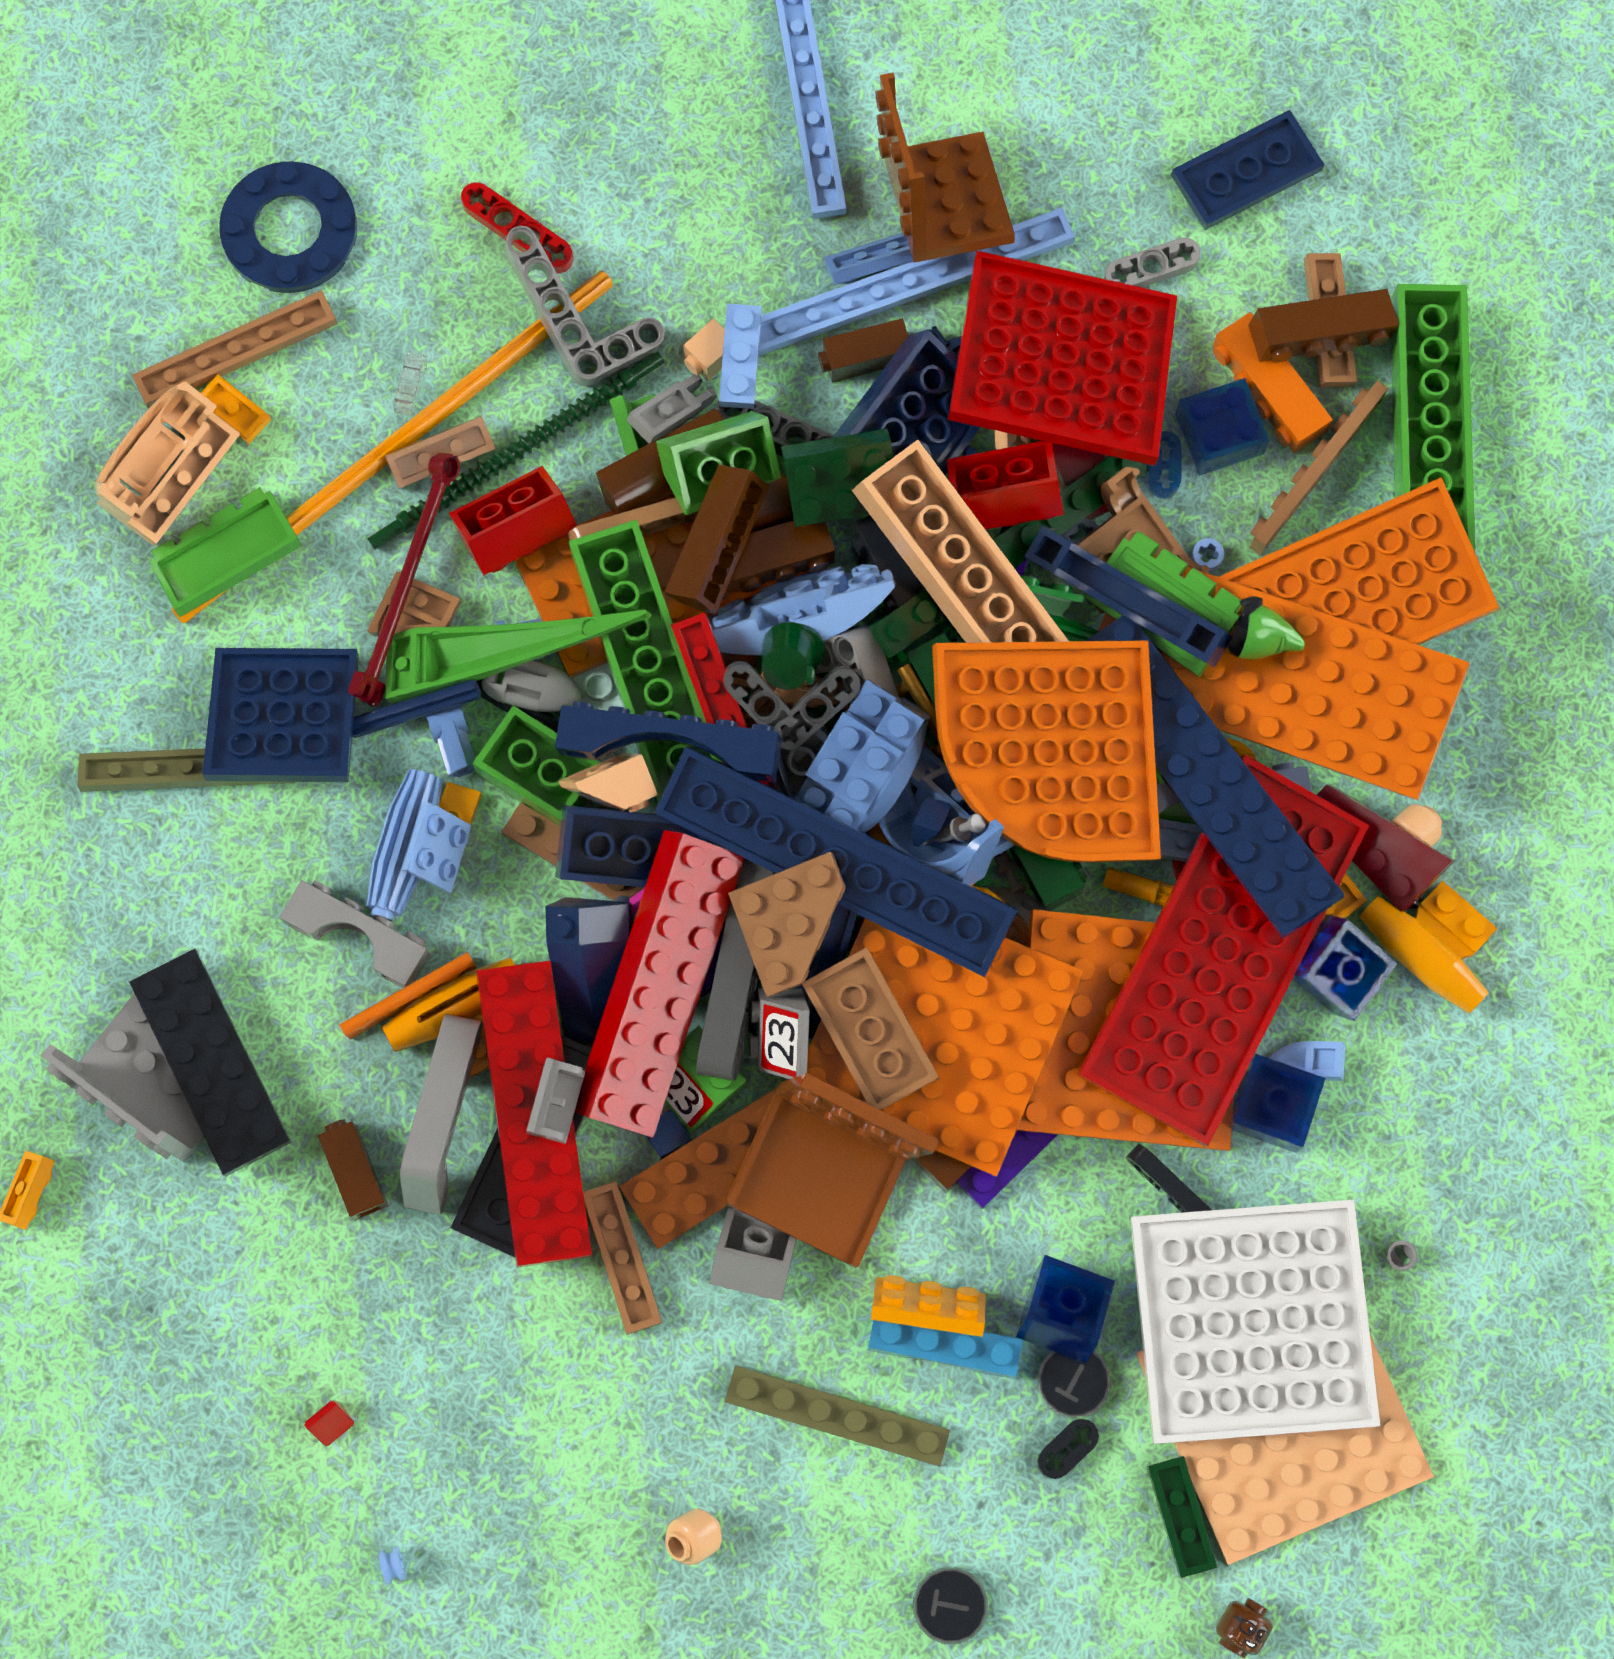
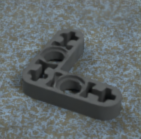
[723,661,860,750]

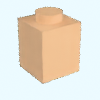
[683,318,725,381]

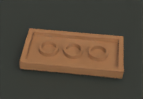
[803,947,940,1111]

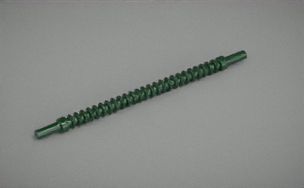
[367,352,665,550]

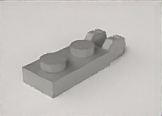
[627,374,717,444]

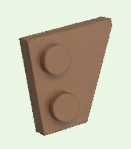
[367,571,462,636]

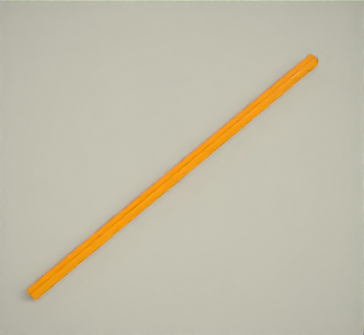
[172,271,613,623]

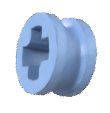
[1191,538,1224,573]
[379,1546,406,1585]

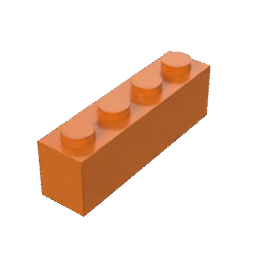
[1213,312,1333,453]

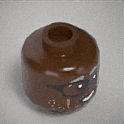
[1216,1598,1273,1659]

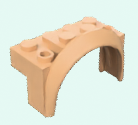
[95,382,240,546]

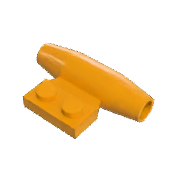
[1359,880,1498,1014]
[381,957,515,1079]

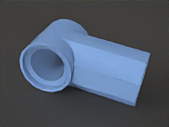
[426,705,476,778]

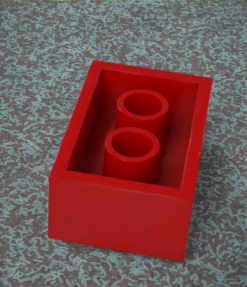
[947,441,1064,530]
[449,466,577,576]

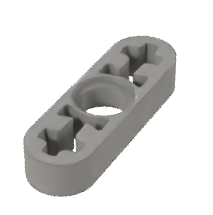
[1104,238,1201,288]

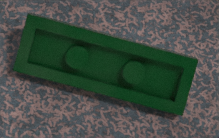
[1146,1456,1217,1578]

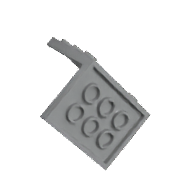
[41,994,204,1163]

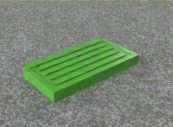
[148,487,302,617]
[1083,531,1242,677]

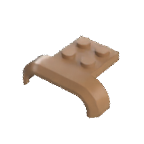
[1076,467,1209,614]

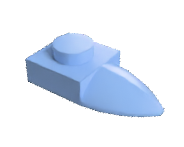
[1269,1041,1346,1081]

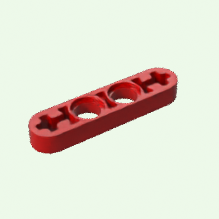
[461,182,573,274]

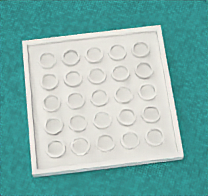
[1130,1200,1380,1444]

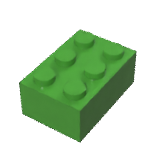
[472,706,601,826]

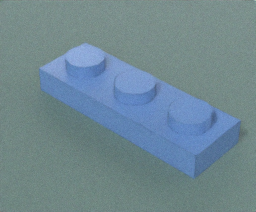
[824,233,913,285]

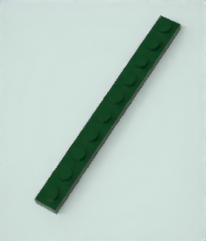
[869,456,1149,658]

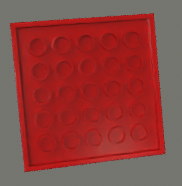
[948,250,1177,466]

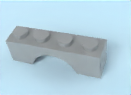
[279,880,431,989]

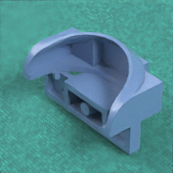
[796,679,931,833]
[879,745,1014,885]

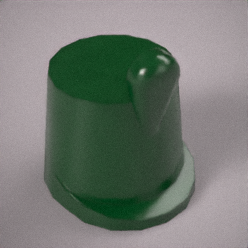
[762,622,825,690]

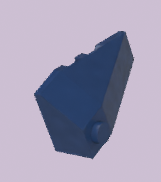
[545,897,632,1043]

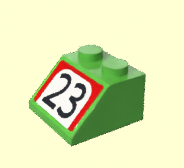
[665,1026,747,1134]

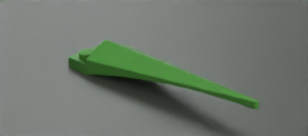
[385,609,652,704]

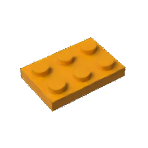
[870,1275,986,1337]

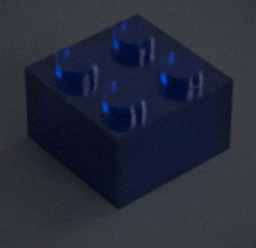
[1175,378,1270,476]
[1293,914,1397,1021]
[1228,1053,1326,1153]
[1016,1255,1115,1363]

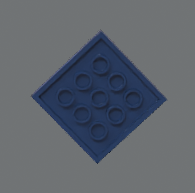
[203,648,359,782]

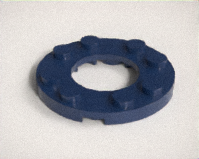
[219,161,358,293]

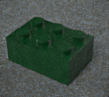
[781,428,893,527]

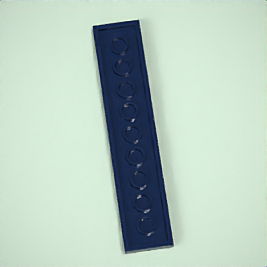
[1086,615,1344,939]
[654,747,1018,977]

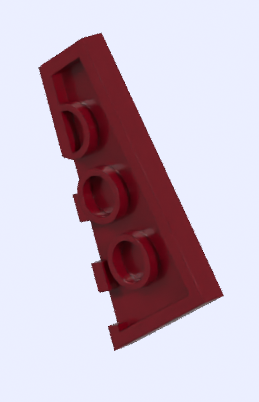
[1317,784,1456,912]

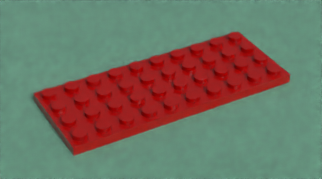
[1077,754,1370,1146]

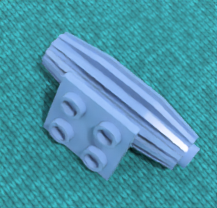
[366,769,472,921]

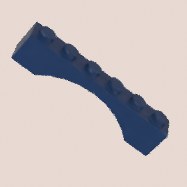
[1024,525,1233,668]
[555,702,782,783]

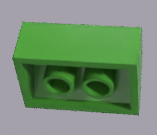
[656,411,781,515]

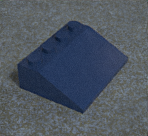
[832,329,981,475]

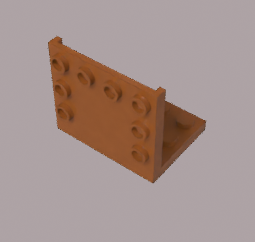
[875,72,1015,263]
[724,1073,939,1268]

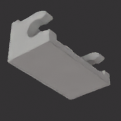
[526,1058,585,1144]

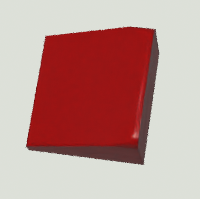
[304,1400,354,1446]

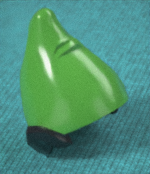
[1227,596,1305,660]

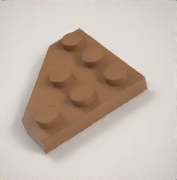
[728,852,846,997]

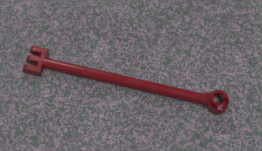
[348,453,460,708]

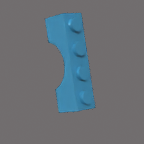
[868,1320,1023,1379]

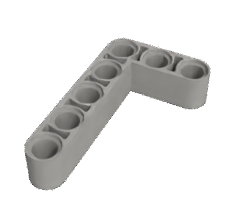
[505,226,665,387]
[815,625,917,794]
[400,1014,483,1215]

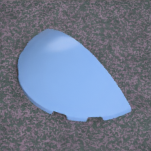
[711,564,895,655]

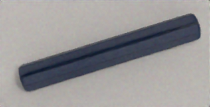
[352,680,481,738]

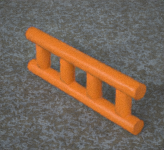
[339,952,477,1040]

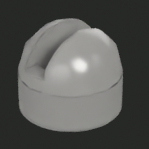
[1387,1240,1417,1271]

